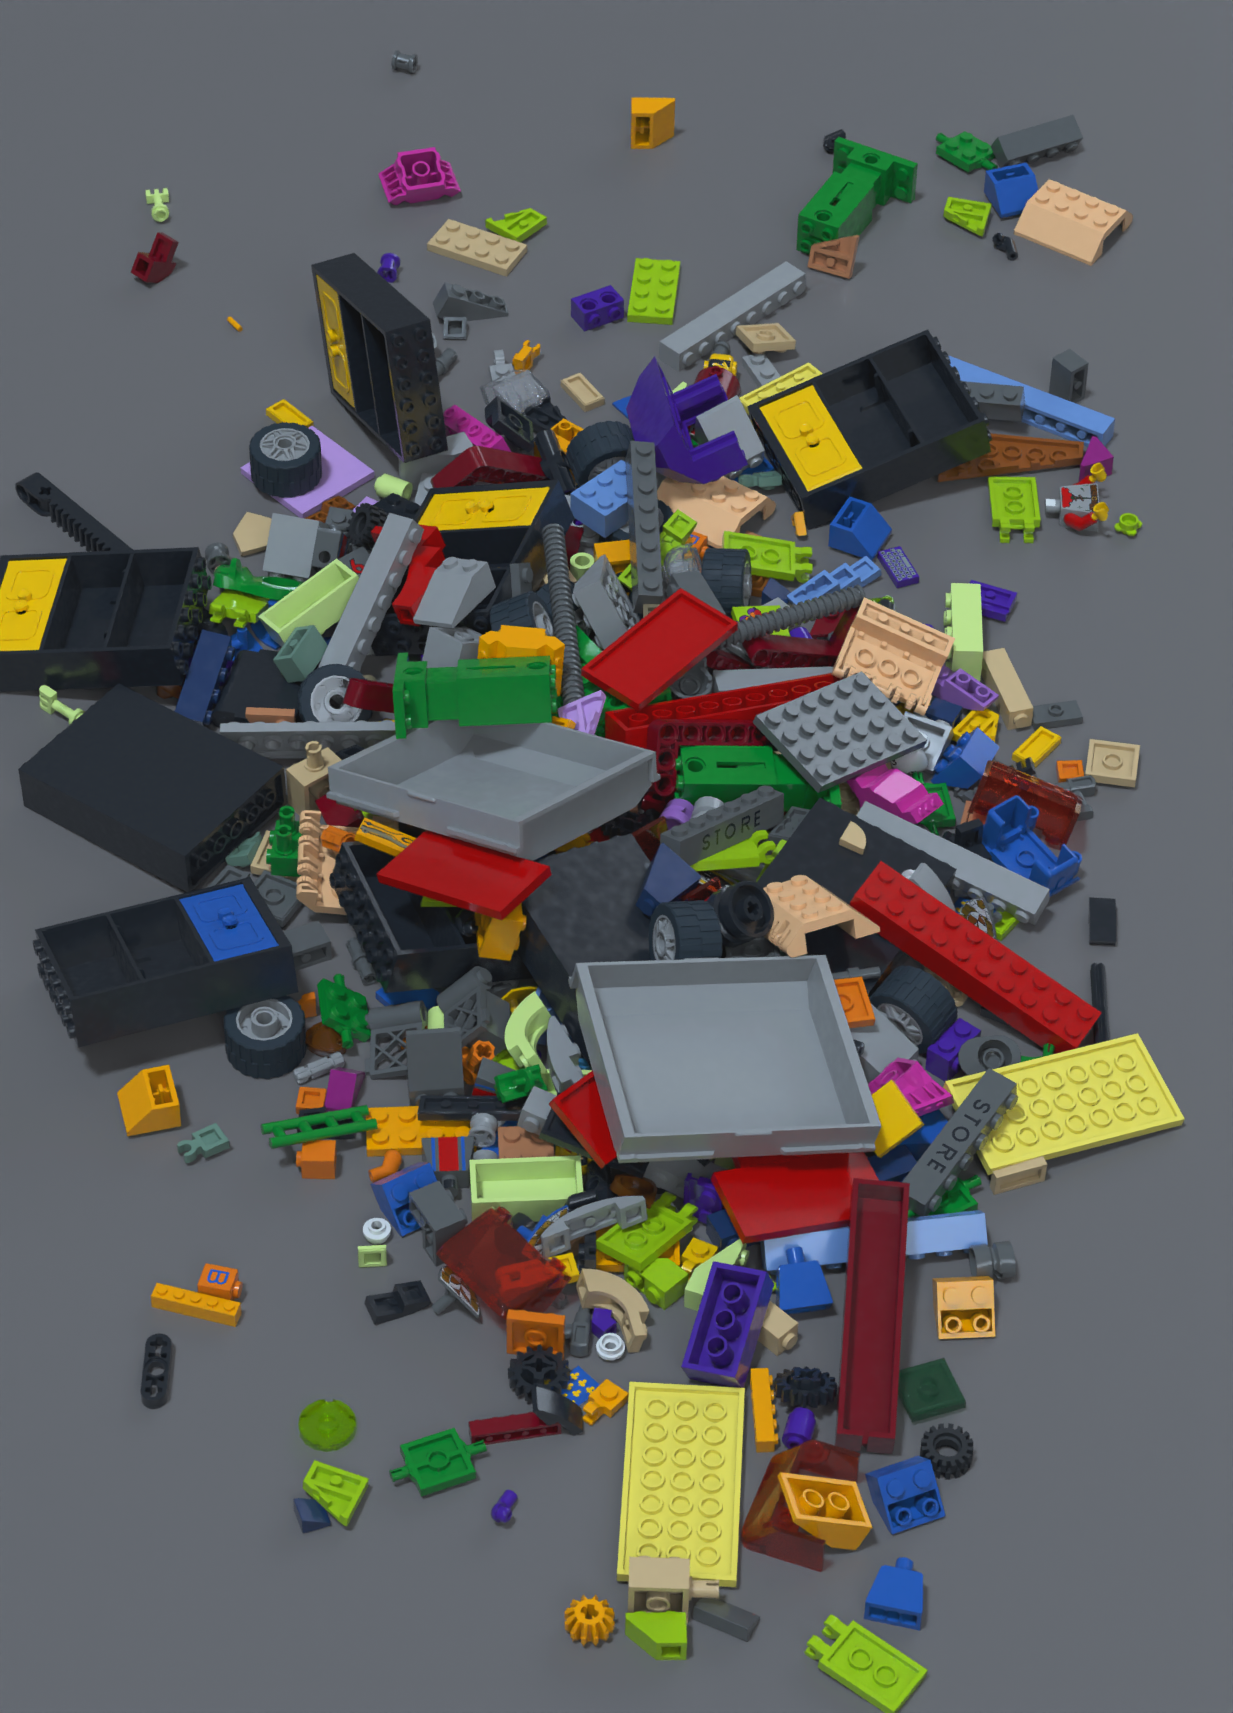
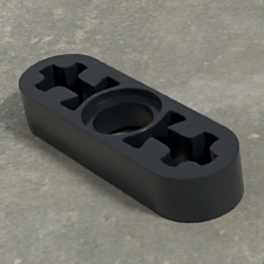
[141,1333,172,1409]

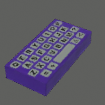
[877,546,919,588]

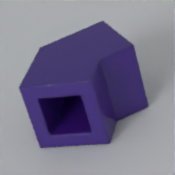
[591,1307,617,1339]

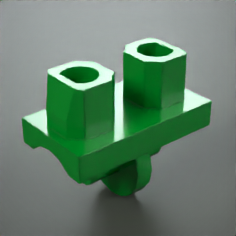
[494,1064,548,1103]

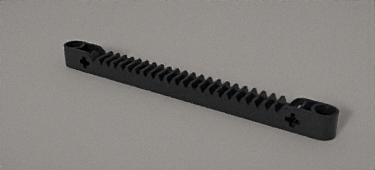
[15,472,228,645]

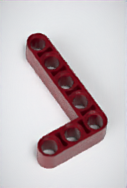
[430,446,549,488]
[742,605,860,668]
[343,678,394,713]
[646,719,770,797]

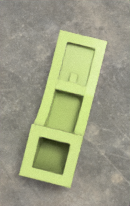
[504,991,552,1075]

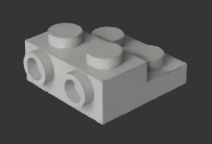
[904,711,954,775]

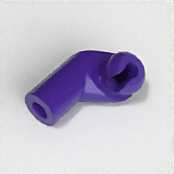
[491,1490,518,1523]

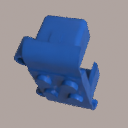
[982,795,1082,897]

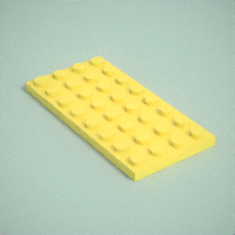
[943,1033,1185,1175]
[617,1382,745,1587]

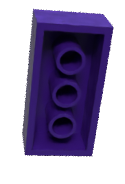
[681,1261,774,1388]

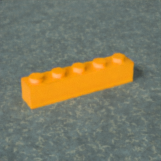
[151,1283,242,1327]
[750,1368,778,1453]

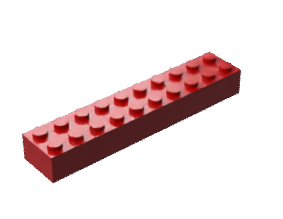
[605,673,843,755]
[849,861,1101,1054]

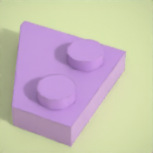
[558,690,606,735]

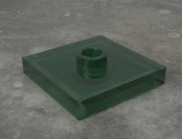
[898,1358,966,1423]

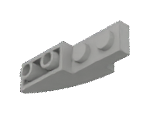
[547,1016,583,1094]

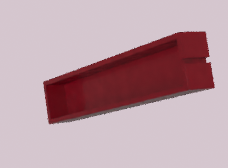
[834,1178,910,1454]

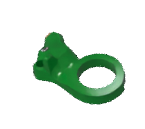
[213,558,303,600]

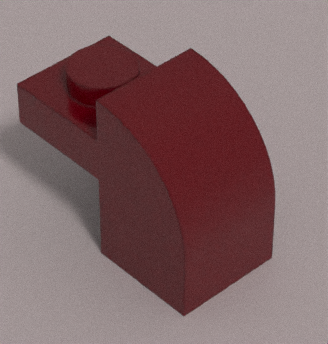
[130,232,179,283]

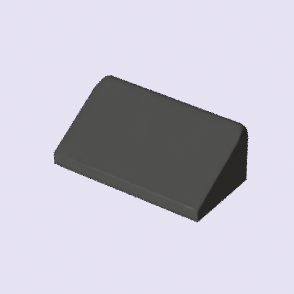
[693,1598,760,1642]

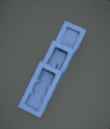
[786,556,882,605]

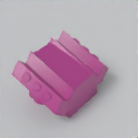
[378,147,461,206]
[847,764,944,824]
[868,1057,954,1116]

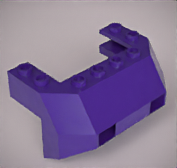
[626,356,748,484]

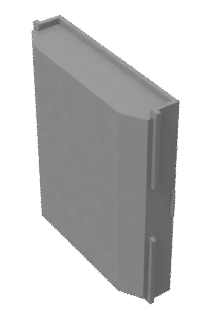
[326,719,660,861]
[568,955,881,1163]

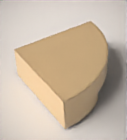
[839,821,866,855]

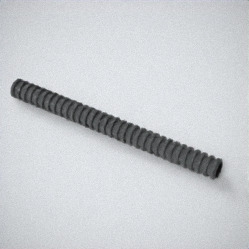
[542,523,585,706]
[712,584,866,652]

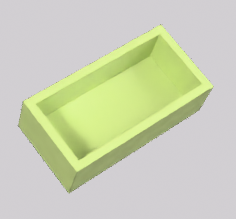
[258,559,359,647]
[943,583,983,681]
[469,1155,583,1224]

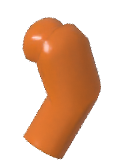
[368,1150,402,1183]

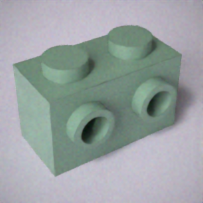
[273,625,328,683]

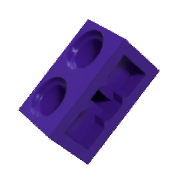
[571,285,624,332]

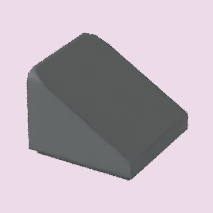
[443,317,467,340]

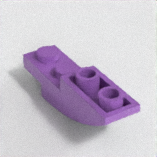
[932,665,999,711]

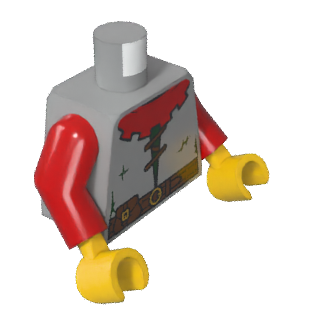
[1045,463,1109,532]

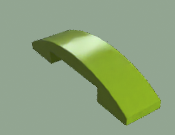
[618,509,697,590]

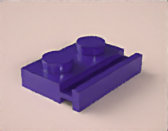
[969,580,1017,622]
[683,1173,725,1224]

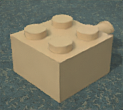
[286,741,342,816]
[628,1556,719,1623]

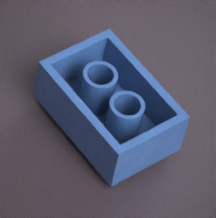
[570,460,628,538]

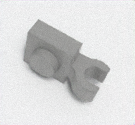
[489,349,515,388]

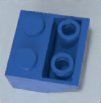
[984,162,1038,218]
[828,496,892,561]
[931,727,999,789]
[370,1162,437,1236]
[865,1456,946,1534]

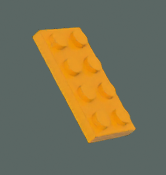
[366,1106,477,1157]

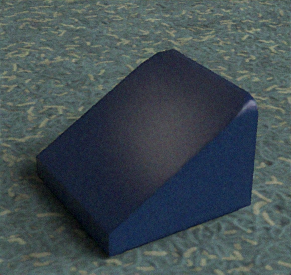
[761,578,791,605]
[293,1498,331,1533]

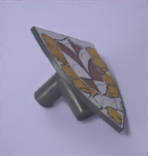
[959,897,1003,939]
[432,1265,480,1318]

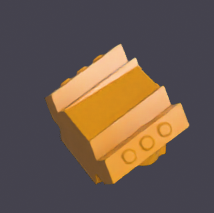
[477,625,565,697]

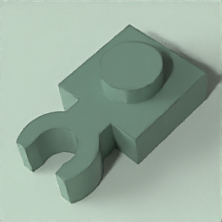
[738,471,782,490]
[225,832,263,867]
[177,1123,230,1163]

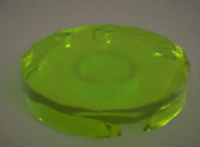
[298,1399,357,1452]

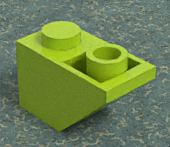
[624,1258,689,1310]
[625,1611,687,1660]

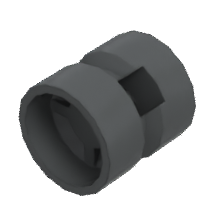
[969,1241,1016,1279]

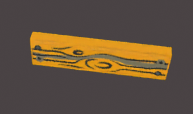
[354,818,416,857]

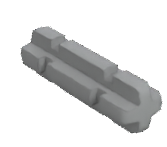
[293,1052,345,1084]

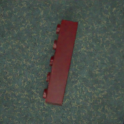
[706,649,757,670]
[469,1412,561,1445]

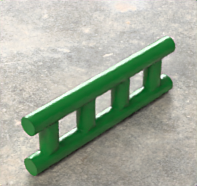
[261,1105,378,1149]

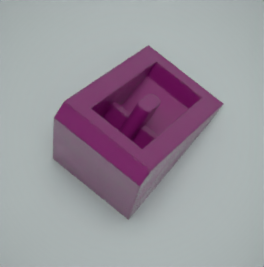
[1078,436,1114,482]
[324,1067,365,1111]

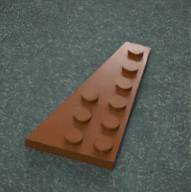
[938,433,1084,482]

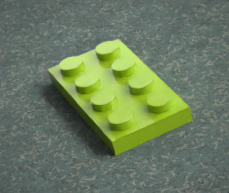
[627,258,680,325]

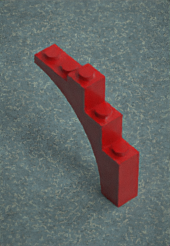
[371,524,446,626]

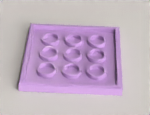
[241,426,375,518]

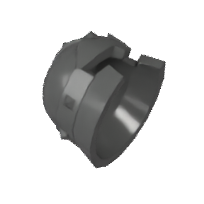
[669,657,713,699]

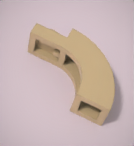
[576,1269,649,1353]

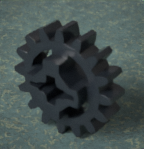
[601,810,657,845]
[508,1345,570,1401]
[774,1366,837,1408]

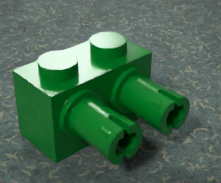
[266,806,303,877]

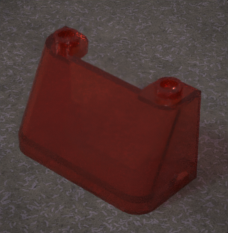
[436,1205,572,1321]

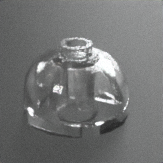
[661,543,702,584]

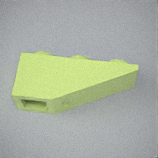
[684,1239,750,1311]

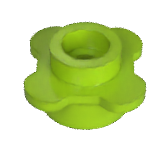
[1114,513,1142,536]

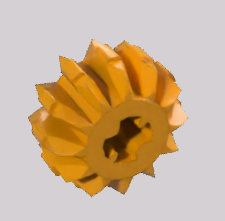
[564,1594,615,1647]

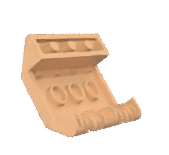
[1014,179,1133,266]
[657,476,776,548]
[831,597,955,716]
[296,810,399,915]
[763,875,880,957]

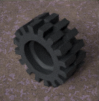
[346,503,387,550]
[920,1423,974,1480]

